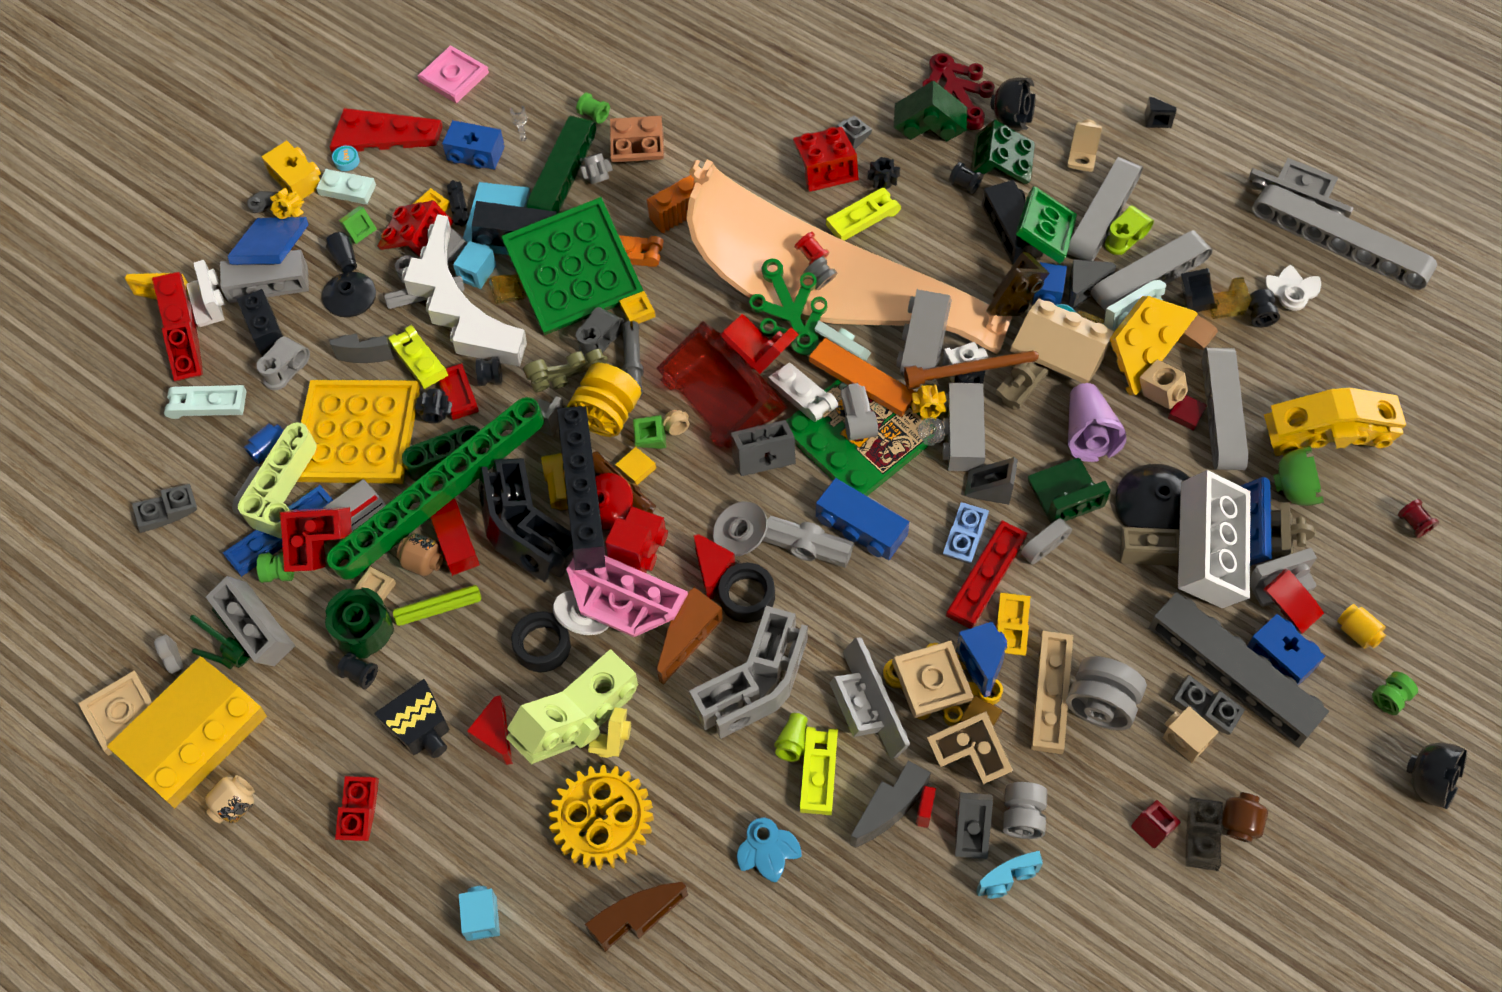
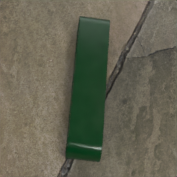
[527,115,596,214]

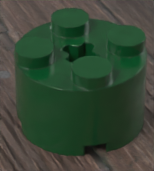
[325,587,394,659]

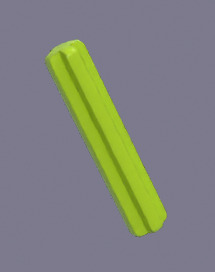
[393,585,481,626]

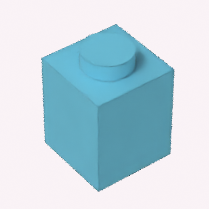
[453,241,497,289]
[459,886,500,941]

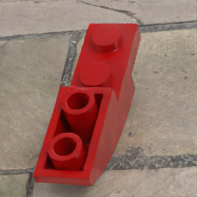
[152,272,203,382]

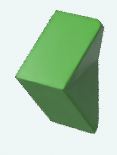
[633,415,667,449]

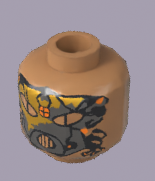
[397,533,444,577]

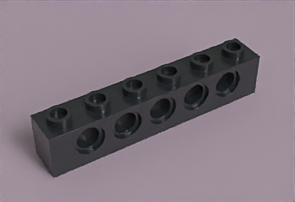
[557,406,605,570]

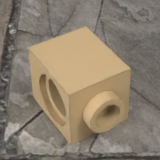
[1140,359,1188,410]
[1162,706,1219,763]

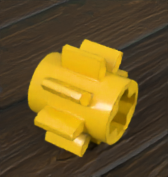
[270,188,304,219]
[911,385,947,420]

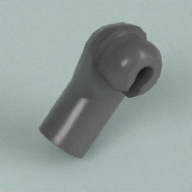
[247,191,278,213]

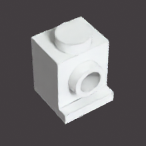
[942,342,988,383]

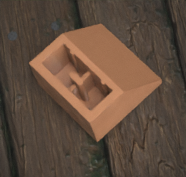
[610,116,665,162]

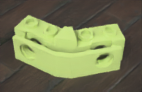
[506,649,638,764]

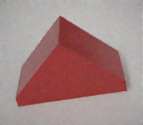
[693,534,735,599]
[467,695,513,765]

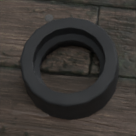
[718,562,775,623]
[511,611,571,673]

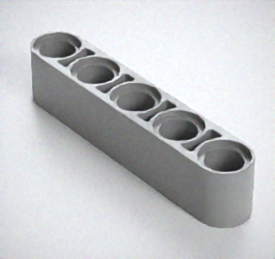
[1067,157,1143,261]
[1090,230,1213,312]
[1202,347,1248,470]

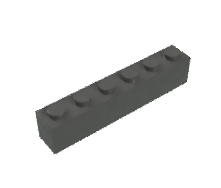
[1148,592,1329,748]

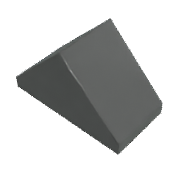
[1069,260,1116,309]
[965,457,1018,505]

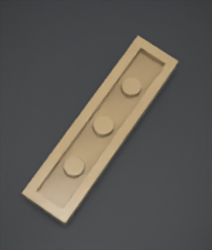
[1031,631,1073,754]

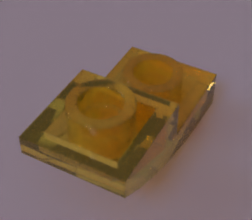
[489,273,527,304]

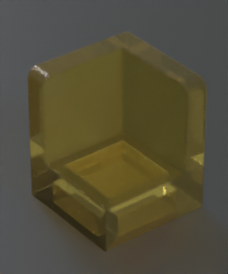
[1210,277,1251,319]

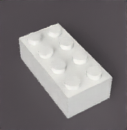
[1178,470,1250,608]

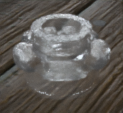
[918,417,945,446]

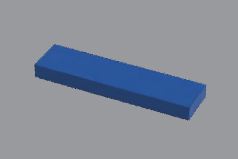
[223,485,333,577]

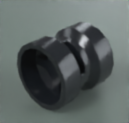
[1246,289,1280,328]

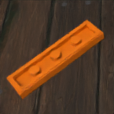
[809,338,917,417]

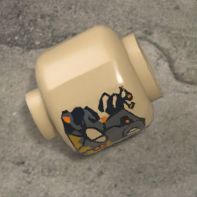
[205,775,255,823]

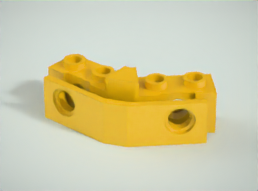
[1264,388,1406,456]

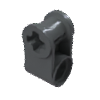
[576,307,624,356]

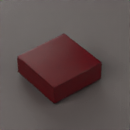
[1167,395,1207,431]

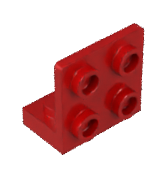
[793,127,859,192]
[377,200,453,257]
[720,314,799,374]

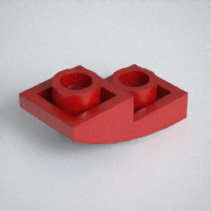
[1263,569,1324,634]
[335,776,379,841]

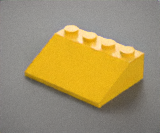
[107,656,267,809]

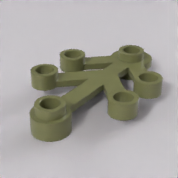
[523,348,608,393]

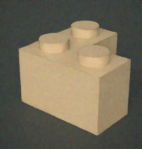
[927,712,1013,784]

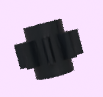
[867,157,900,190]
[415,389,452,424]

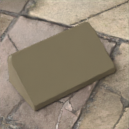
[1120,527,1180,566]

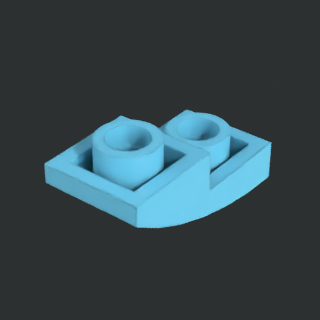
[977,851,1043,899]

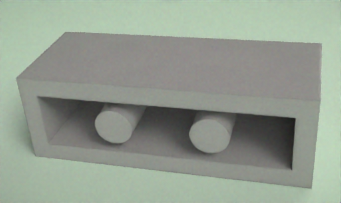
[220,250,309,303]
[896,289,952,381]
[942,383,985,471]
[206,576,295,666]

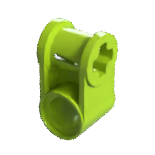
[1105,205,1154,255]

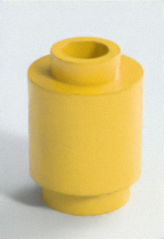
[1337,604,1386,649]

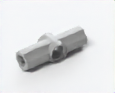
[763,515,854,568]

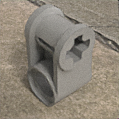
[256,336,310,390]

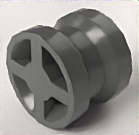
[803,256,838,290]

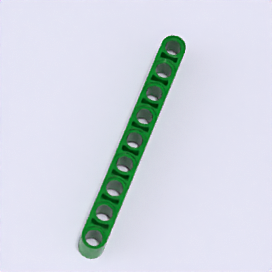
[327,397,544,580]

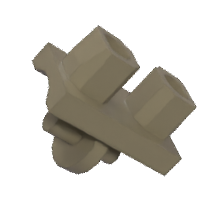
[995,362,1048,410]
[1271,502,1315,557]

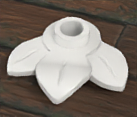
[1266,265,1321,311]

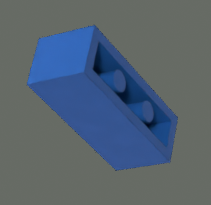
[816,478,910,561]

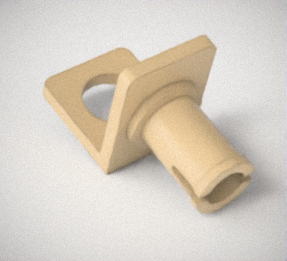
[1067,119,1102,172]

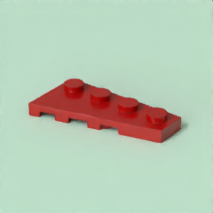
[329,108,443,153]

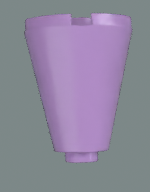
[1068,383,1126,462]

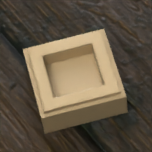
[353,567,396,601]

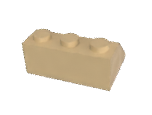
[1010,298,1115,383]

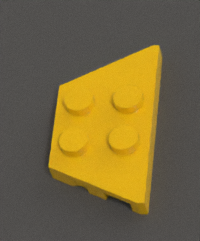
[1109,296,1198,395]

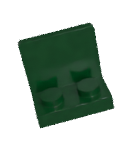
[971,119,1035,184]
[1028,458,1111,524]

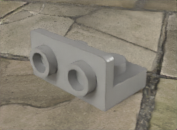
[1250,548,1317,606]

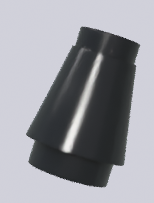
[326,232,357,273]

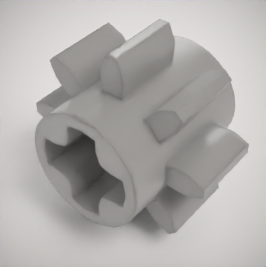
[580,153,613,184]

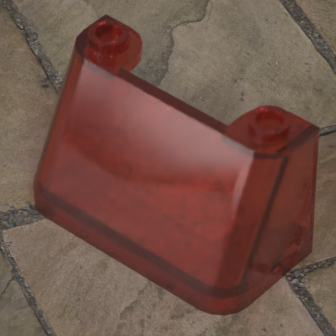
[656,321,788,448]

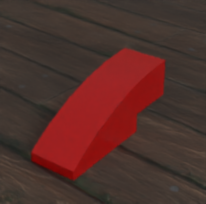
[431,498,480,576]

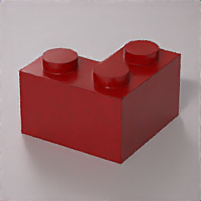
[280,507,352,572]
[605,507,668,573]

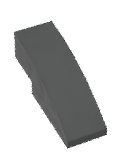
[850,761,931,848]

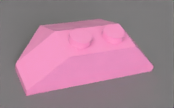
[566,556,688,637]

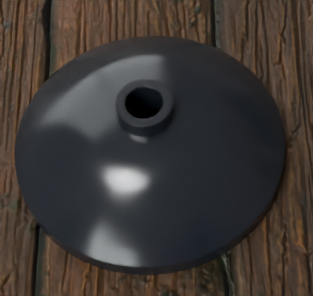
[1115,464,1191,529]

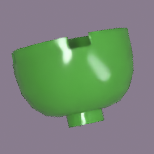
[1273,446,1324,506]

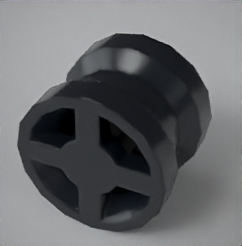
[475,357,502,387]

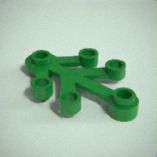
[749,258,828,355]

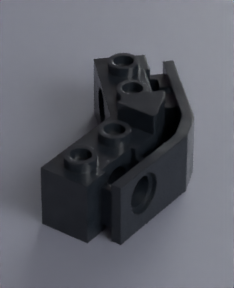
[478,458,574,583]

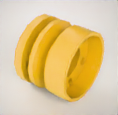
[567,362,642,437]

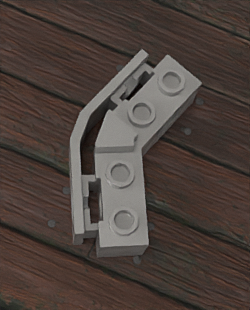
[689,606,808,739]

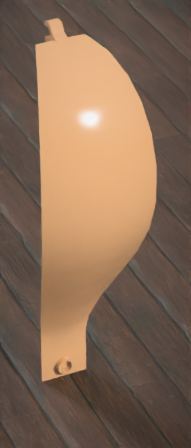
[686,159,1012,354]

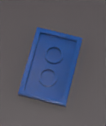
[228,217,309,265]

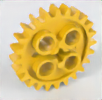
[549,765,654,870]

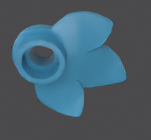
[737,818,802,882]

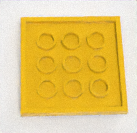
[297,380,421,484]

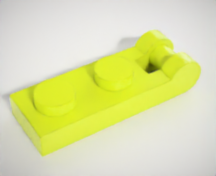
[826,188,901,241]
[387,325,448,389]
[800,727,838,815]

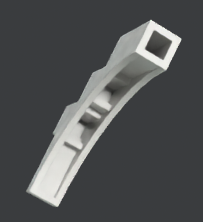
[402,214,527,367]

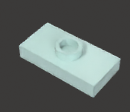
[814,321,871,360]

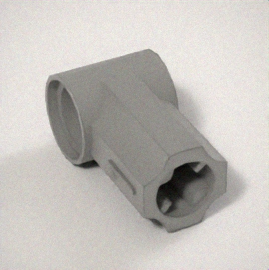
[841,383,878,441]

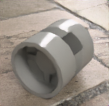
[1003,782,1047,839]

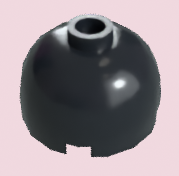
[990,77,1036,130]
[1407,742,1467,809]

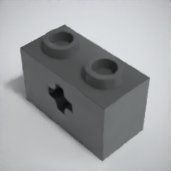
[731,420,796,476]

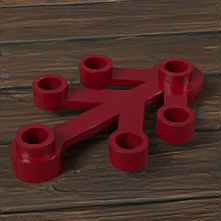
[922,53,995,130]

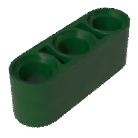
[402,425,487,481]

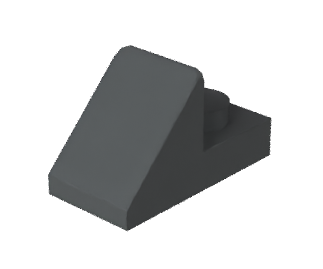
[955,792,993,859]

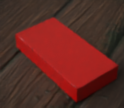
[439,363,479,421]

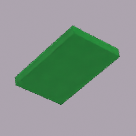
[1016,186,1077,264]

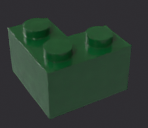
[894,80,967,142]

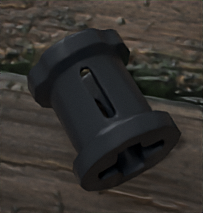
[949,162,984,194]
[336,652,378,689]

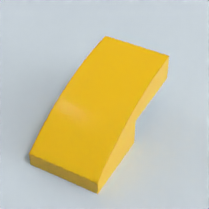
[996,593,1031,656]

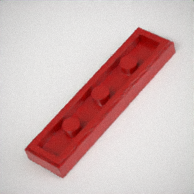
[946,520,1028,629]

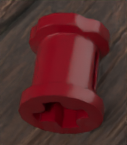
[1398,499,1439,538]

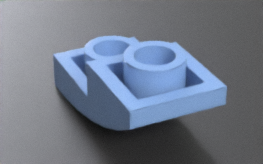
[943,502,989,563]

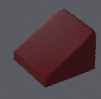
[1131,800,1181,848]

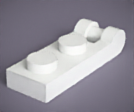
[768,362,838,422]

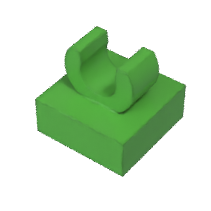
[338,206,377,244]

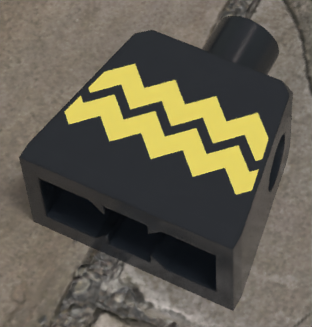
[374,679,450,758]

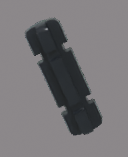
[447,180,469,227]

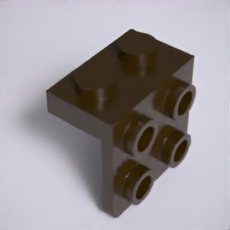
[986,252,1049,316]

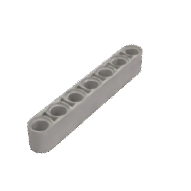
[1252,185,1437,290]

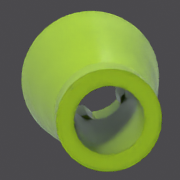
[774,713,808,762]

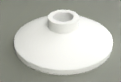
[553,590,609,635]

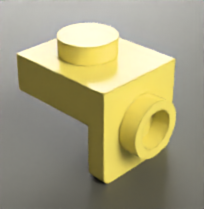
[588,707,631,758]

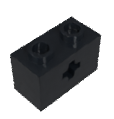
[237,289,283,357]

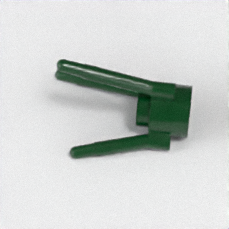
[190,608,250,669]

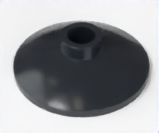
[322,272,376,317]

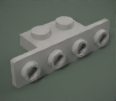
[1249,158,1354,218]
[829,637,910,759]

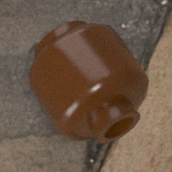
[1221,792,1268,843]

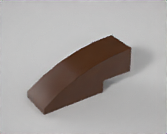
[585,882,688,952]

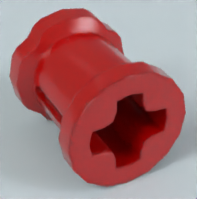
[794,231,830,265]

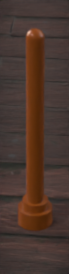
[904,350,1039,390]

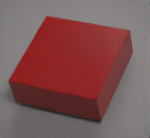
[916,786,936,828]

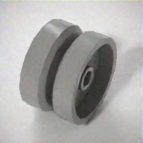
[1066,656,1147,730]

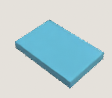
[463,182,531,255]

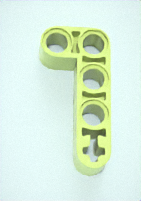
[238,422,317,538]

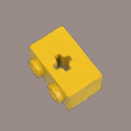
[261,140,321,200]

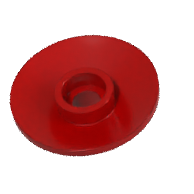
[595,473,633,530]

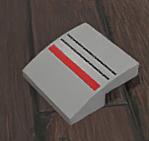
[323,479,397,548]

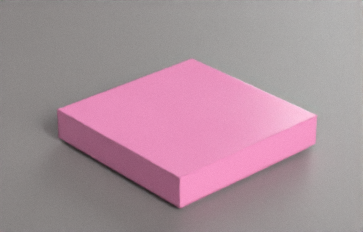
[418,45,489,103]

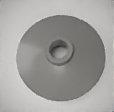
[713,501,768,556]

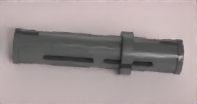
[622,321,644,397]

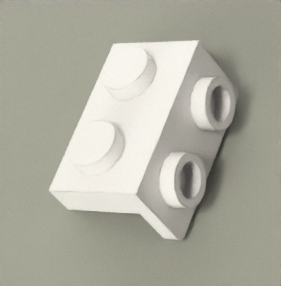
[187,260,225,327]

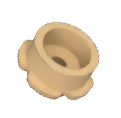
[663,410,690,436]

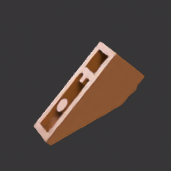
[657,587,723,685]

